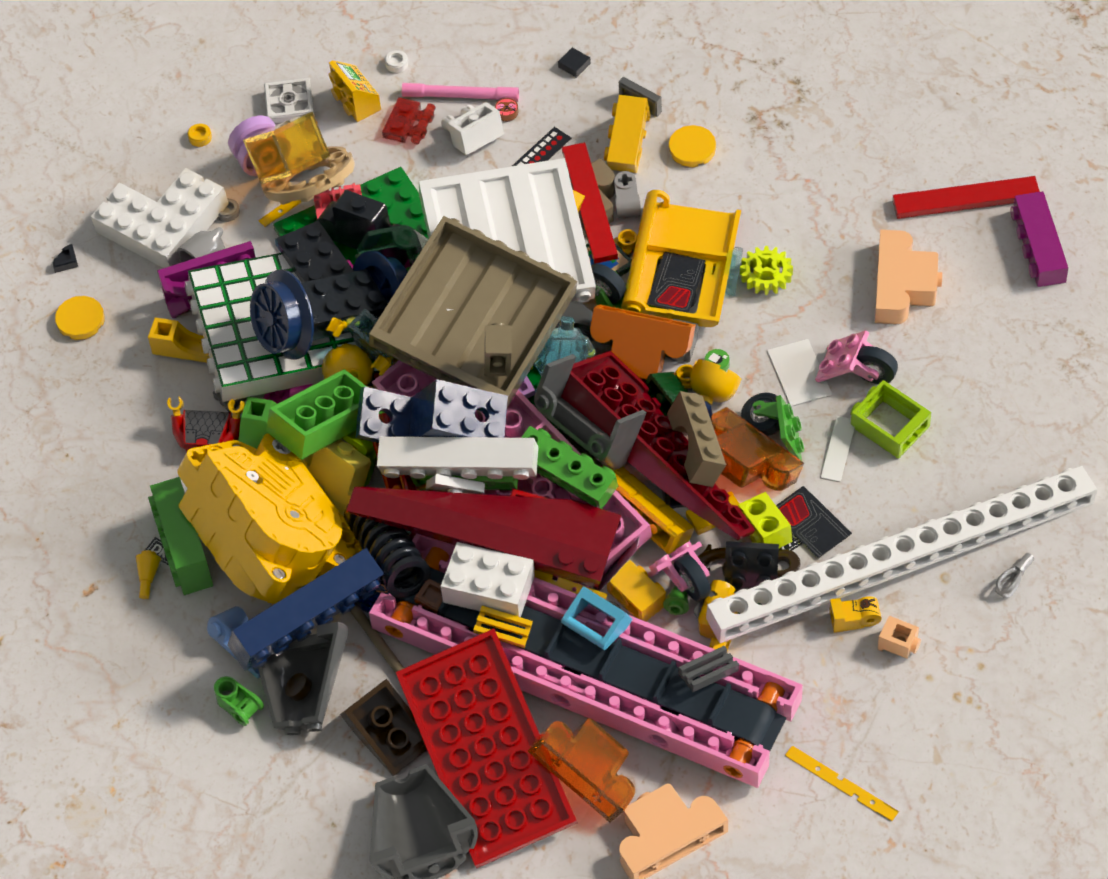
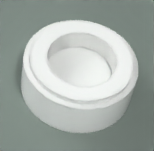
[385,50,408,73]

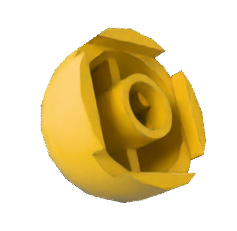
[321,343,374,386]
[690,359,742,405]

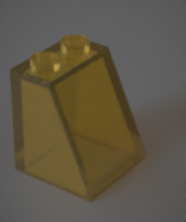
[243,112,330,184]

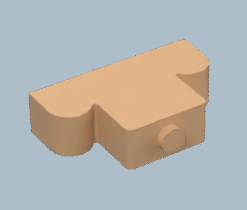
[875,229,942,324]
[619,784,728,879]

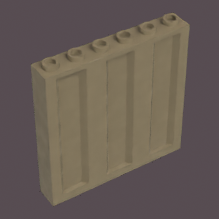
[369,216,577,408]

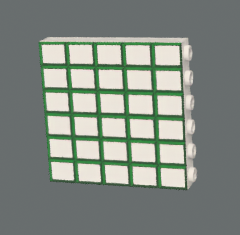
[185,253,370,402]

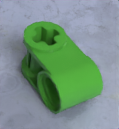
[214,676,264,726]

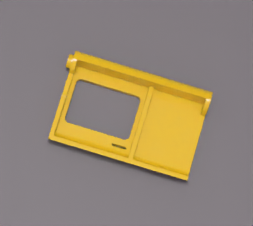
[621,190,741,327]

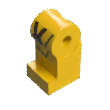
[829,596,882,633]

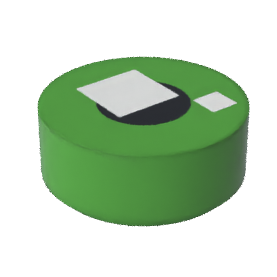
[705,349,730,372]

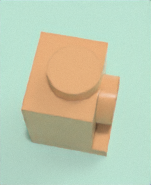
[877,616,921,659]

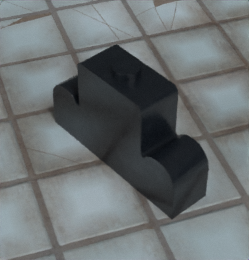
[317,190,415,265]

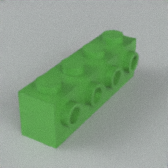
[521,426,618,509]

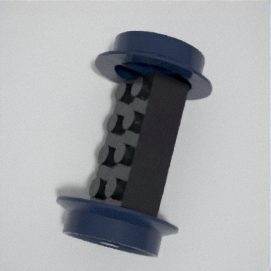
[250,251,408,360]

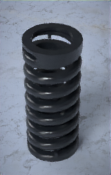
[344,505,431,598]

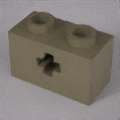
[484,323,512,376]

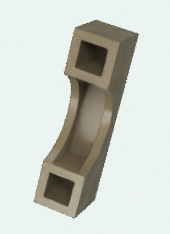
[667,391,726,487]

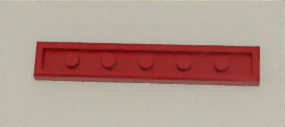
[562,142,618,264]
[892,176,1040,219]

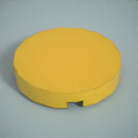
[669,125,716,167]
[55,296,105,340]

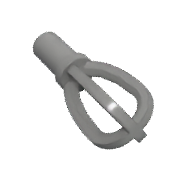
[995,553,1034,598]

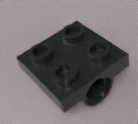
[724,541,779,593]

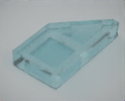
[725,247,743,296]

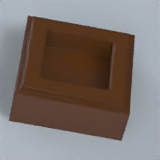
[414,579,443,614]

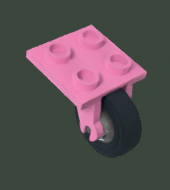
[815,330,898,384]
[647,541,711,601]

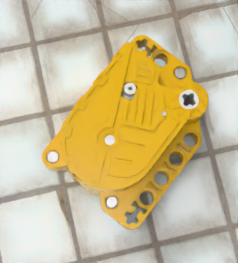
[177,434,363,604]

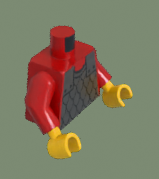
[167,397,245,453]

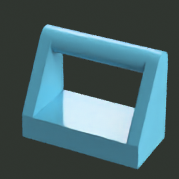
[561,586,633,650]

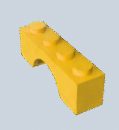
[148,317,210,363]

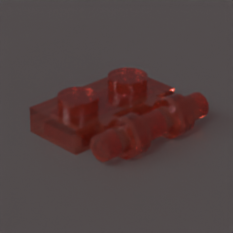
[382,97,436,145]

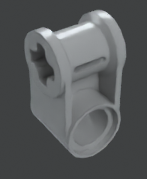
[614,171,641,218]

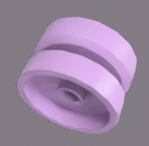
[228,115,289,177]

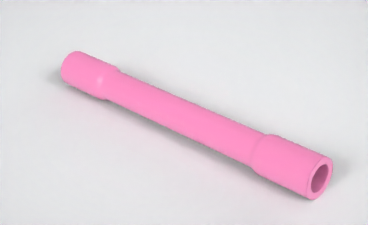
[402,83,519,102]

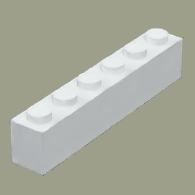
[377,437,538,480]

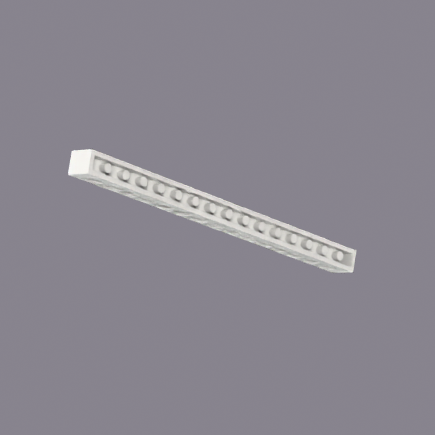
[706,466,1097,643]

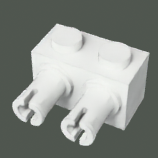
[441,102,504,155]

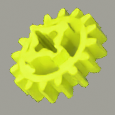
[740,246,793,295]

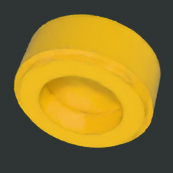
[187,124,212,147]

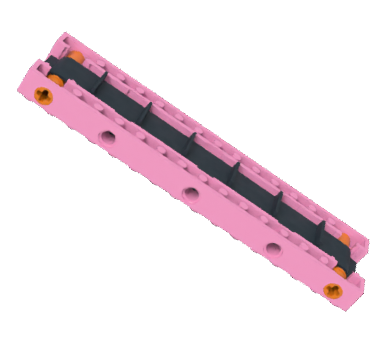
[369,534,803,788]

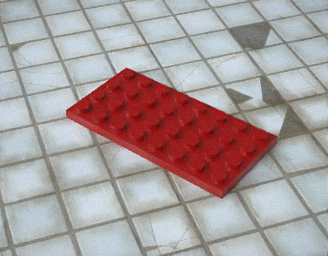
[395,629,578,868]

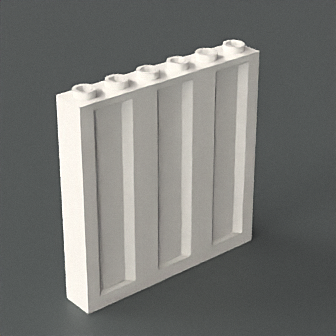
[419,158,596,311]

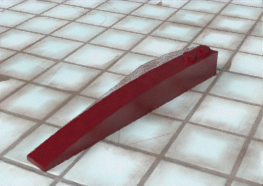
[561,351,755,540]
[346,487,621,589]

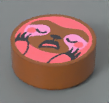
[495,98,519,121]

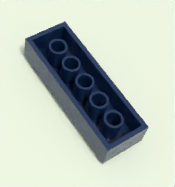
[227,548,384,671]

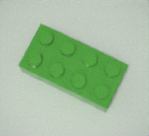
[266,369,367,460]
[148,477,214,595]

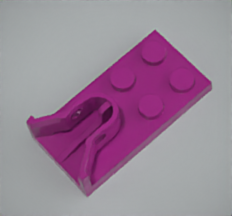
[157,241,256,319]

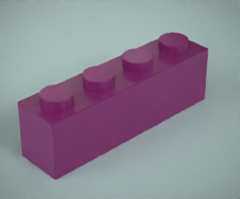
[1010,191,1069,287]

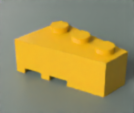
[604,95,651,173]

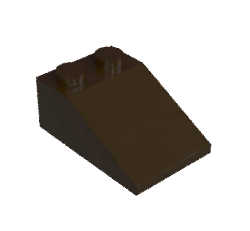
[340,679,427,776]

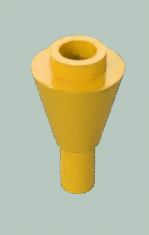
[135,550,161,599]

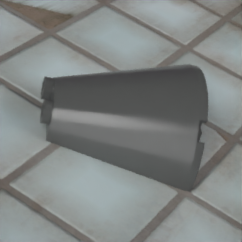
[258,622,348,735]
[370,764,478,879]

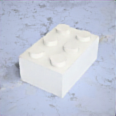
[441,542,535,617]

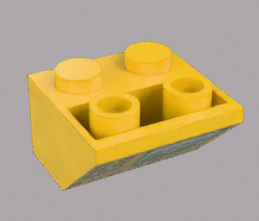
[328,60,381,122]

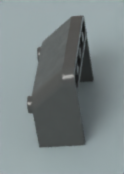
[534,354,647,471]

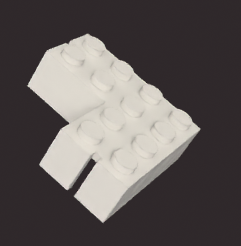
[91,168,229,268]

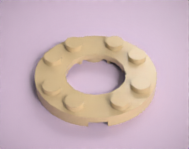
[261,146,355,205]

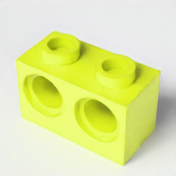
[738,492,792,548]

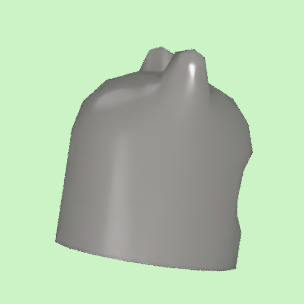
[177,227,225,262]

